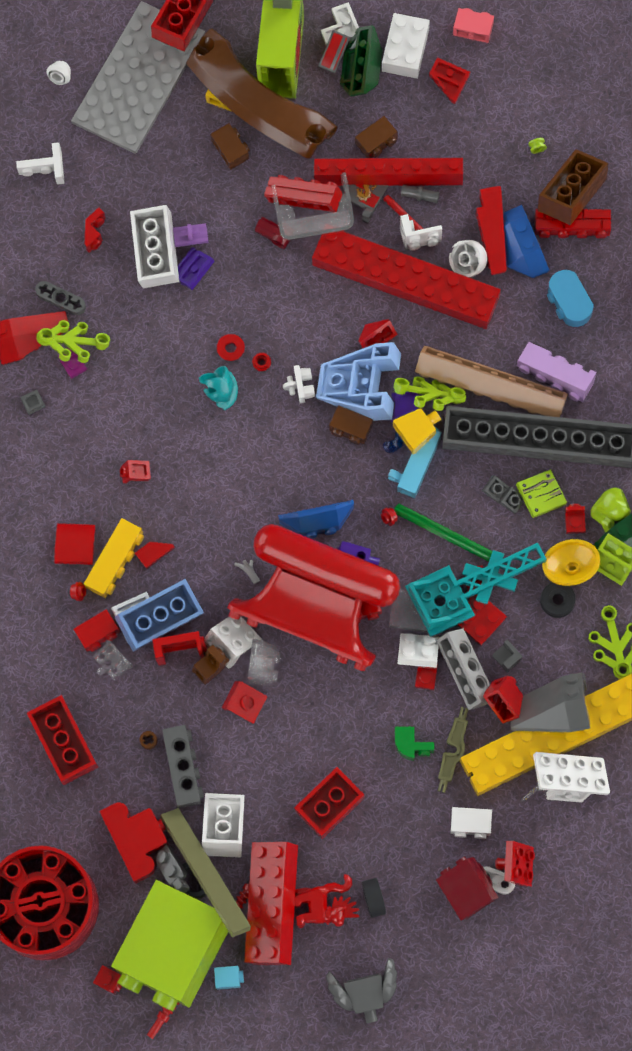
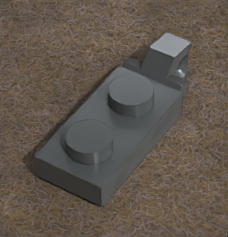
[153,844,190,893]

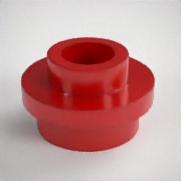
[252,353,271,371]
[381,507,398,526]
[70,582,87,601]

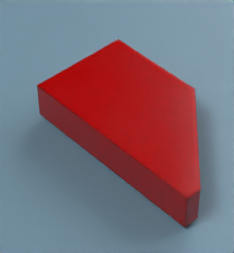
[135,542,175,569]

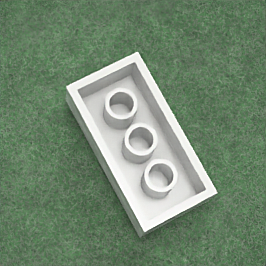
[130,205,179,288]

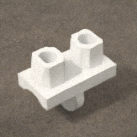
[283,365,315,403]

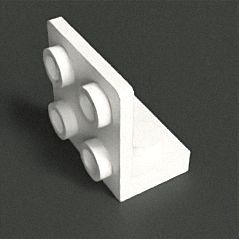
[400,214,442,250]
[204,616,262,669]

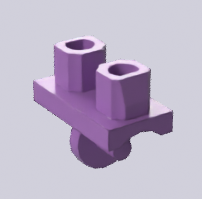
[173,223,209,247]

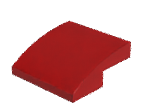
[54,524,96,565]

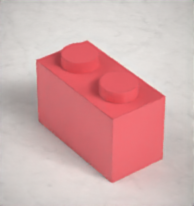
[453,8,494,43]

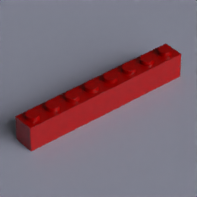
[314,158,463,186]

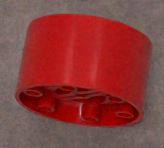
[0,846,99,960]

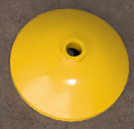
[542,539,600,586]

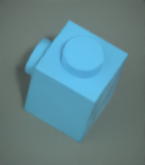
[214,966,244,990]

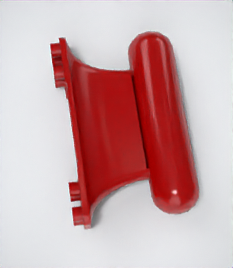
[227,524,400,671]

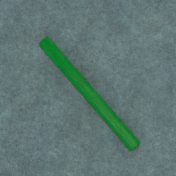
[394,503,493,562]

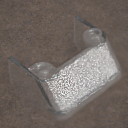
[271,172,354,240]

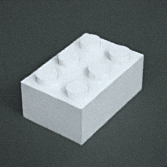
[382,13,430,79]

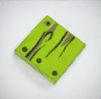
[516,469,567,518]

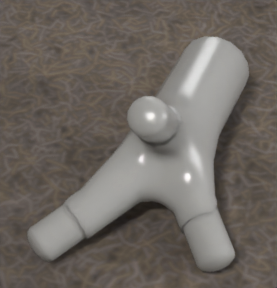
[234,560,260,584]

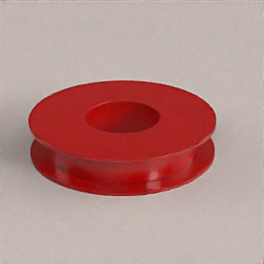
[217,334,245,361]

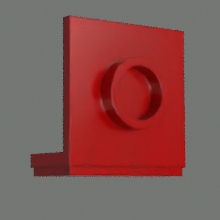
[221,681,268,724]

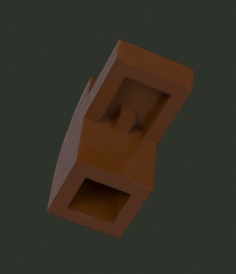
[192,645,230,685]

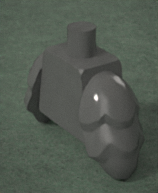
[326,958,397,1023]

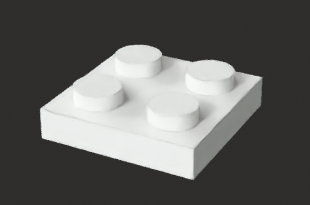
[398,633,439,668]

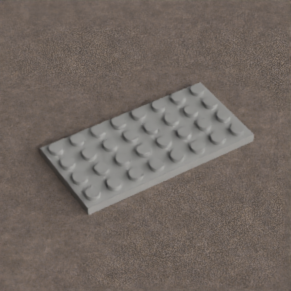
[71,1,205,154]

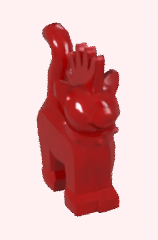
[295,874,360,928]

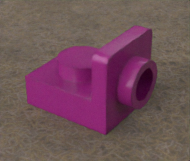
[58,347,87,379]

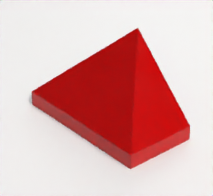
[358,319,398,348]

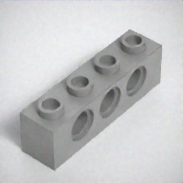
[436,629,490,710]

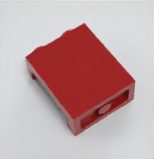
[152,631,207,666]

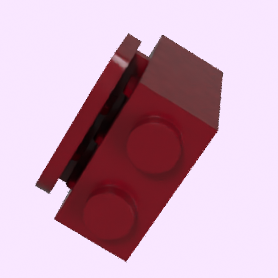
[436,856,499,921]

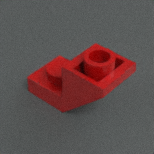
[85,207,106,253]

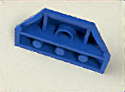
[503,205,550,278]
[278,500,354,539]

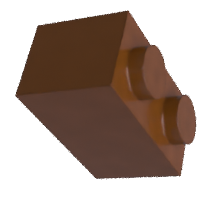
[355,116,398,158]
[210,123,250,170]
[329,405,373,445]

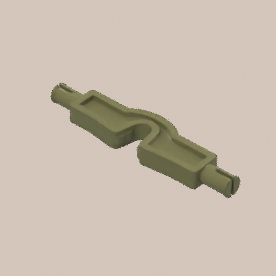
[437,707,468,793]

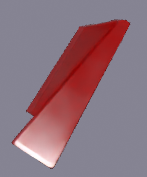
[476,186,507,275]

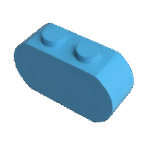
[547,270,593,327]

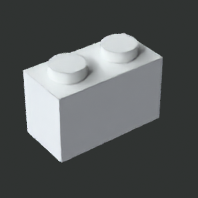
[451,807,492,839]

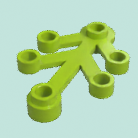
[36,320,110,363]
[393,376,466,411]
[588,605,632,679]

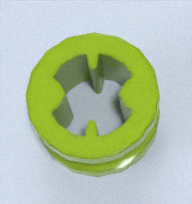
[528,138,547,154]

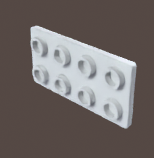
[533,752,610,802]

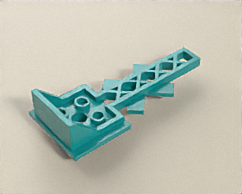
[405,543,547,637]

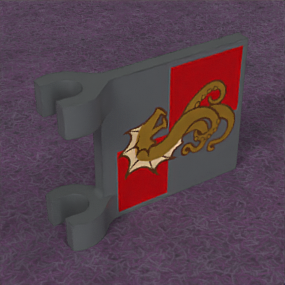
[338,185,389,224]

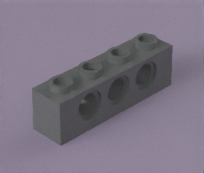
[162,725,204,808]

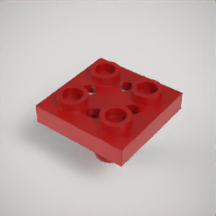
[495,841,535,887]

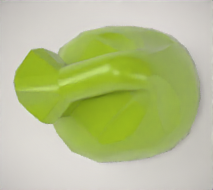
[590,488,631,533]

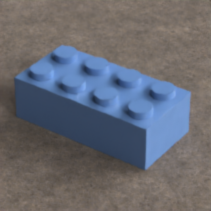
[115,579,204,652]

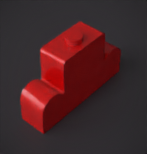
[99,802,168,884]

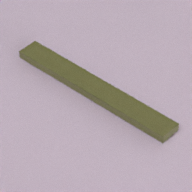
[160,808,251,937]

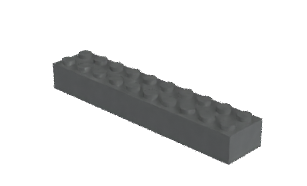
[442,406,632,468]

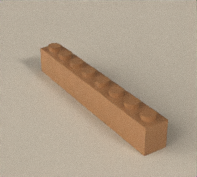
[415,345,568,417]

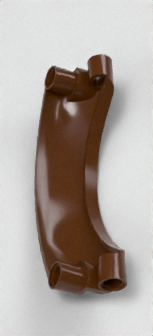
[186,28,338,159]

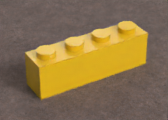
[84,518,144,599]

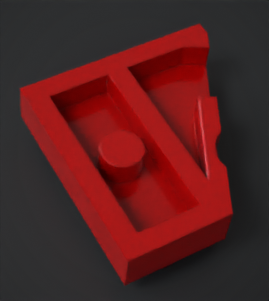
[429,57,470,104]

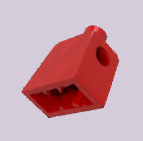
[483,676,523,724]

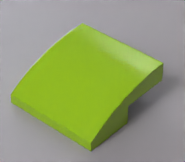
[597,533,632,586]

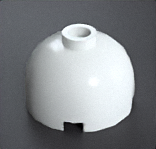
[449,240,487,277]

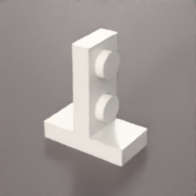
[16,143,64,184]

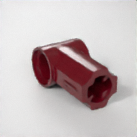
[255,217,295,249]

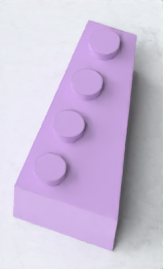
[517,342,597,402]

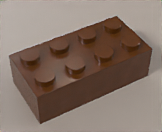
[538,149,608,225]

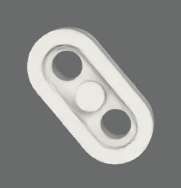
[483,867,515,894]

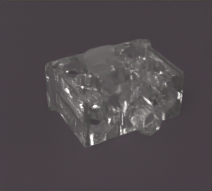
[93,640,133,681]

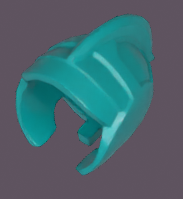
[199,366,238,410]

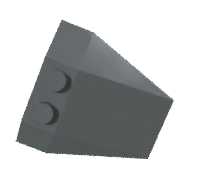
[511,672,590,732]

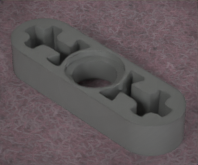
[35,281,86,315]

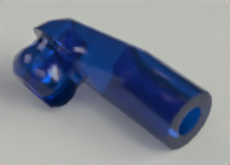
[383,432,403,453]

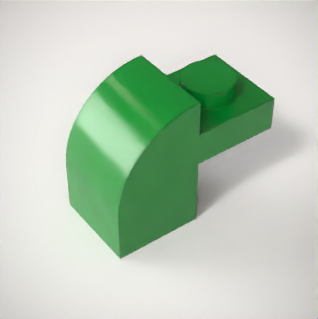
[395,727,434,761]

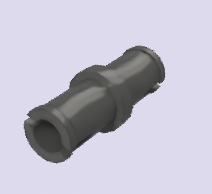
[401,185,440,203]

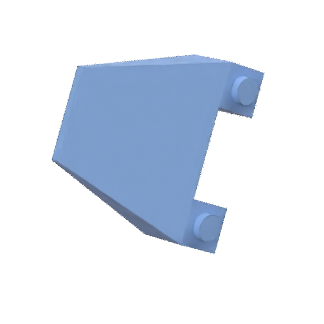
[316,342,401,421]

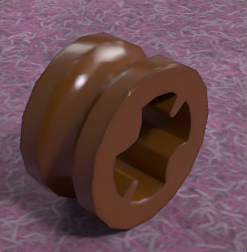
[140,731,158,750]

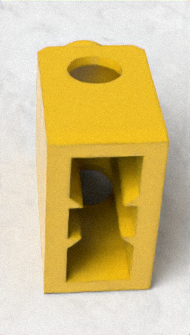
[393,409,441,455]

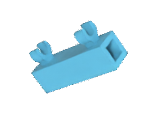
[388,427,442,498]

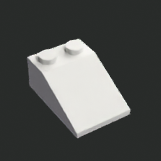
[202,793,244,857]

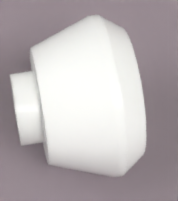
[47,61,71,85]

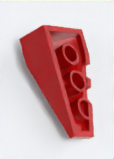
[0,311,70,365]

